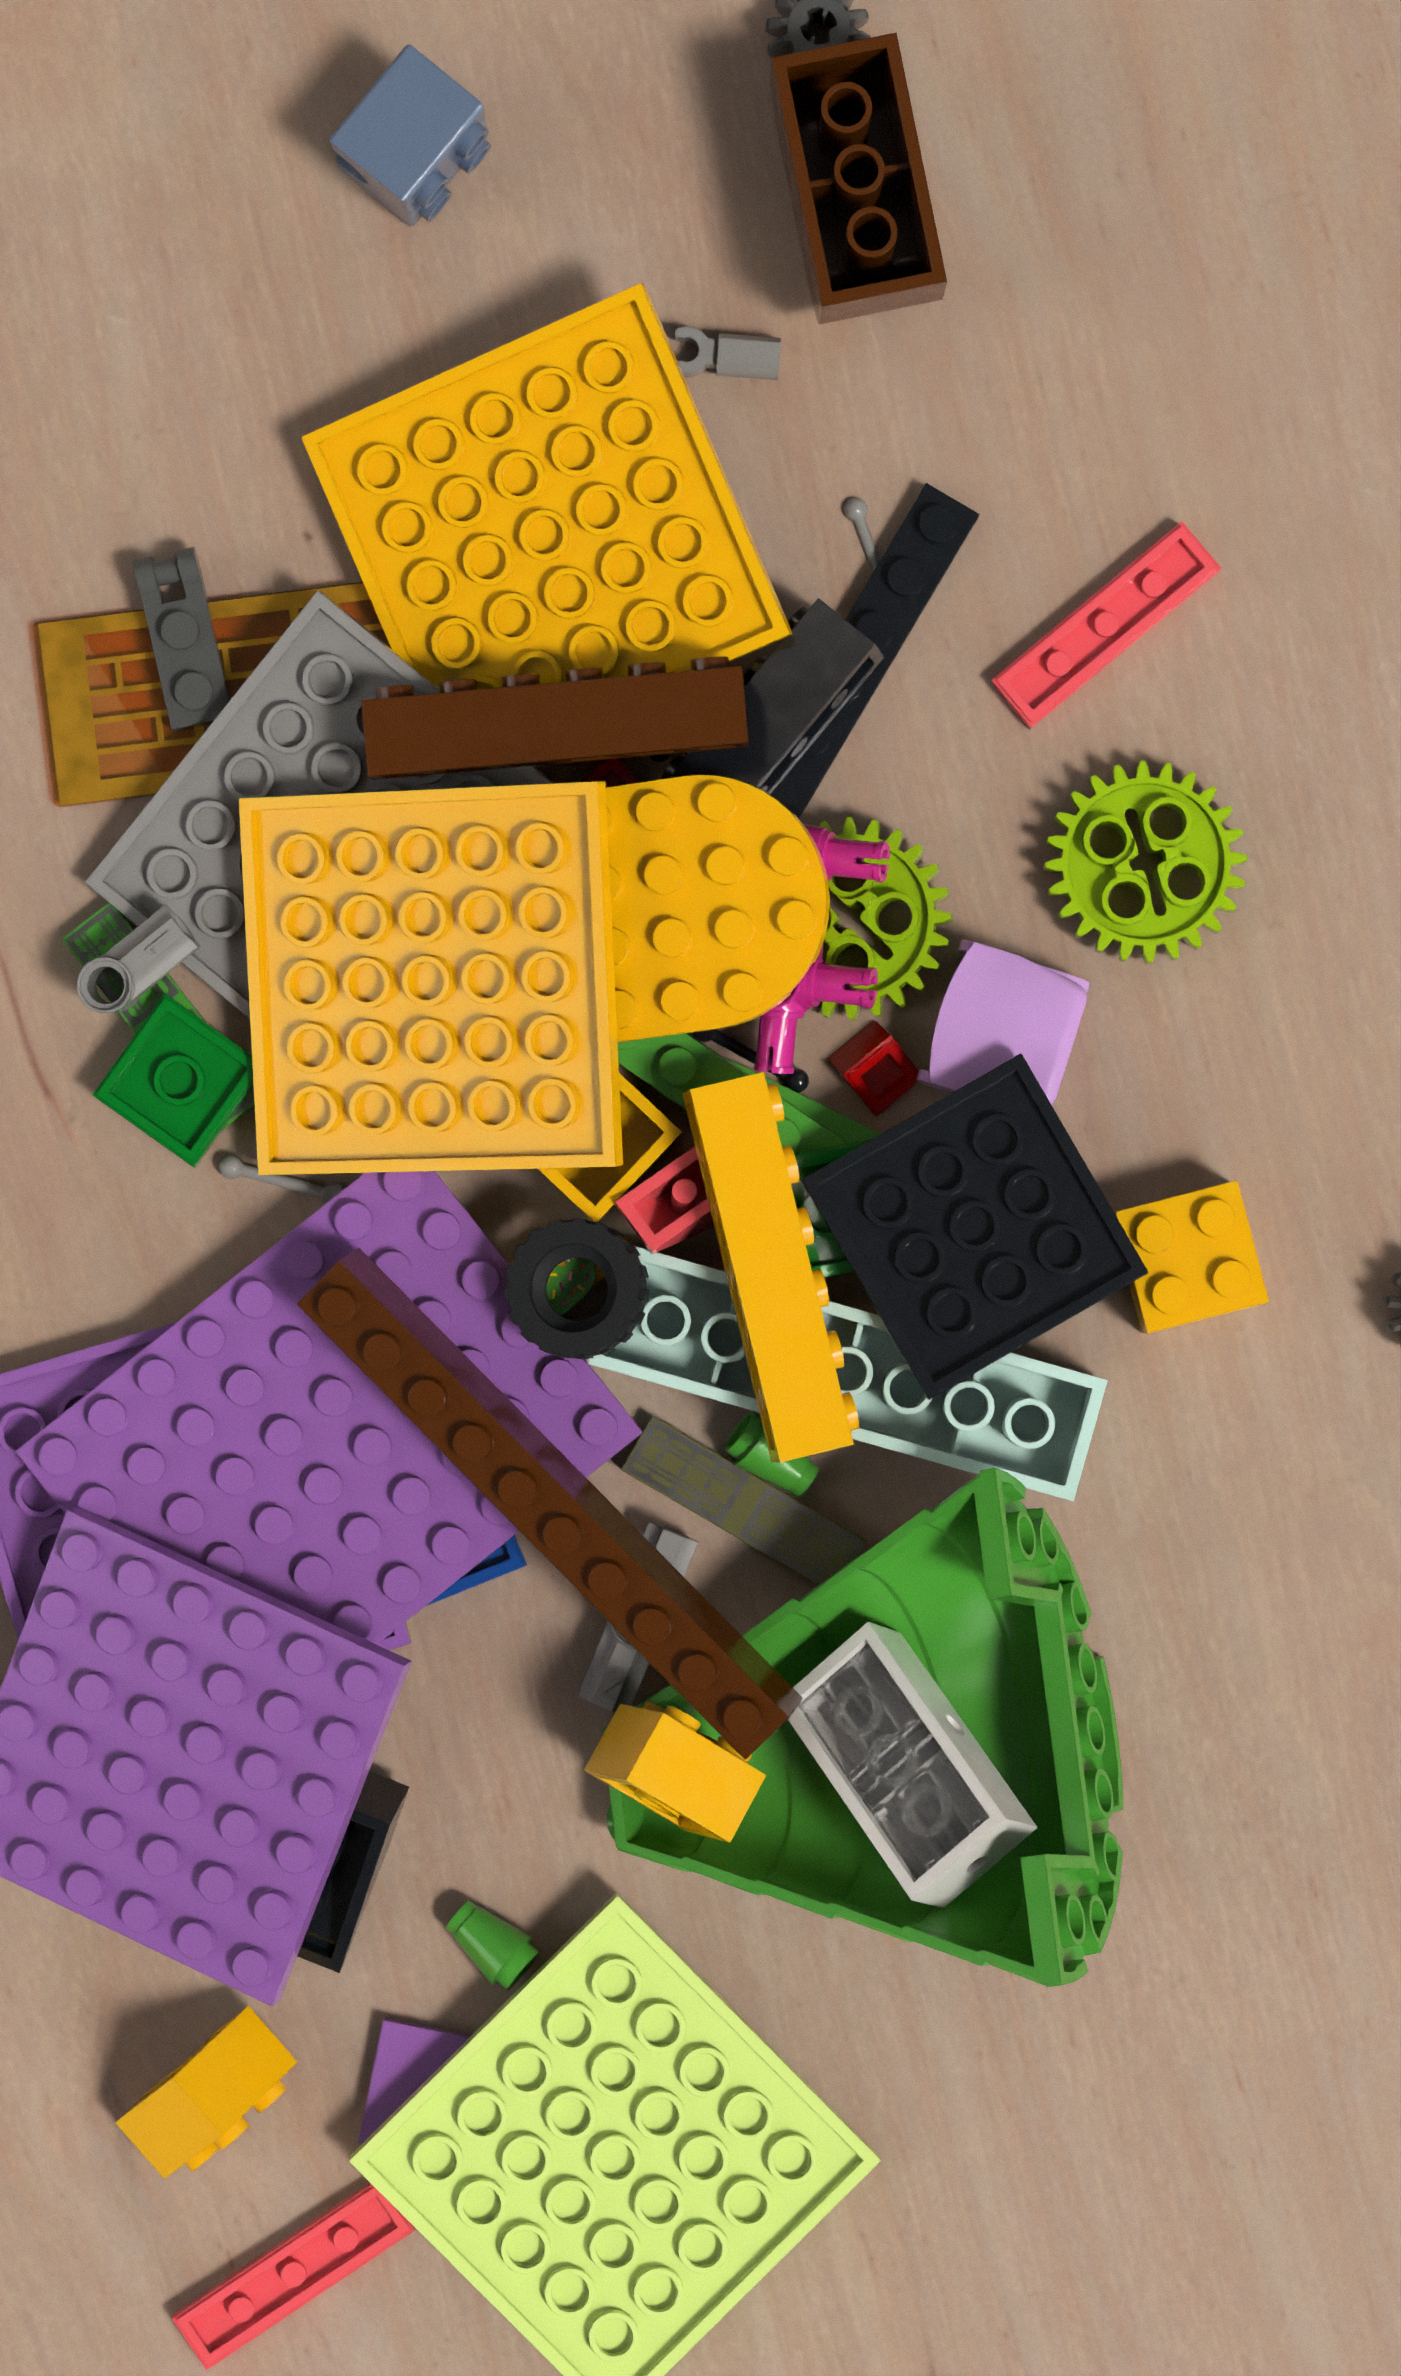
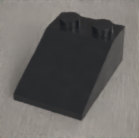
[297,1771,409,1973]

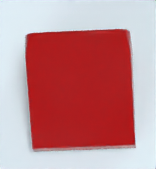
[829,1021,919,1117]

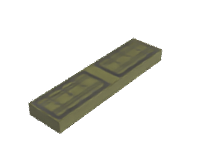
[621,1416,868,1585]

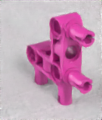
[753,824,890,1074]

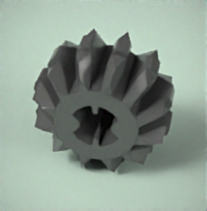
[765,0,871,58]

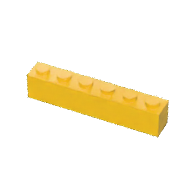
[682,1072,859,1463]

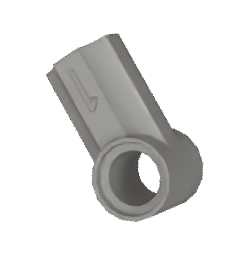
[77,905,201,1014]

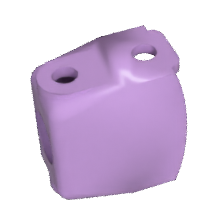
[916,939,1091,1105]

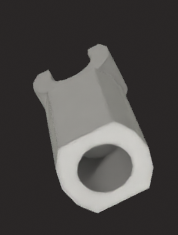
[675,326,781,380]

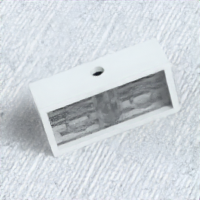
[788,1622,1038,1908]

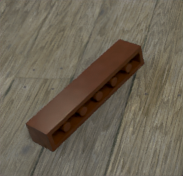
[361,657,749,780]

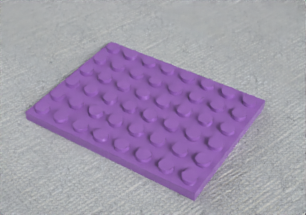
[15,1171,643,1645]

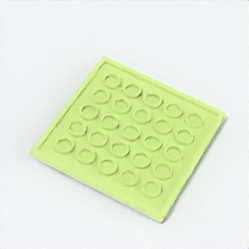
[349,1892,881,2376]

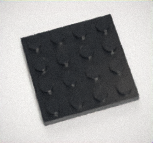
[801,1053,1149,1400]

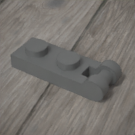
[133,547,231,732]

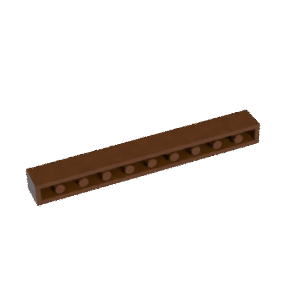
[297,1248,803,1760]

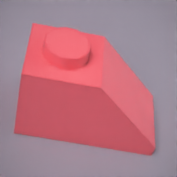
[615,1146,714,1254]

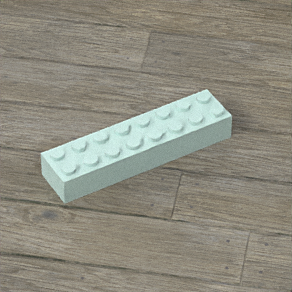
[588,1246,1108,1502]

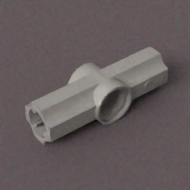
[577,1521,698,1712]

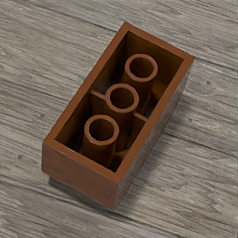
[770,32,947,325]

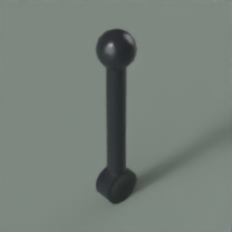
[693,1029,809,1093]

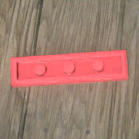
[990,521,1222,729]
[172,2183,415,2370]

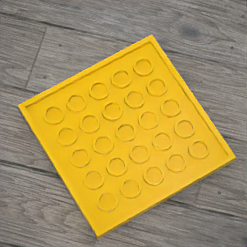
[301,283,792,690]
[239,781,623,1175]

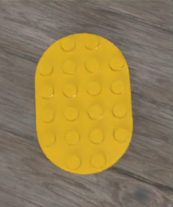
[606,775,830,1043]

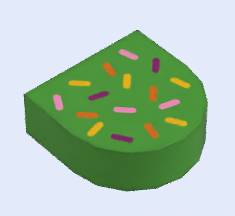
[547,1258,595,1316]

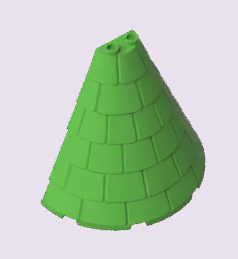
[603,1468,1123,1987]

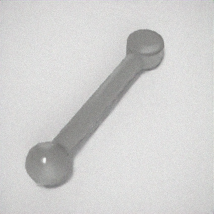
[843,497,880,573]
[219,1155,344,1204]

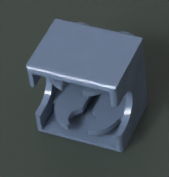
[330,45,491,227]

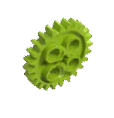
[1043,760,1248,964]
[820,817,953,1021]

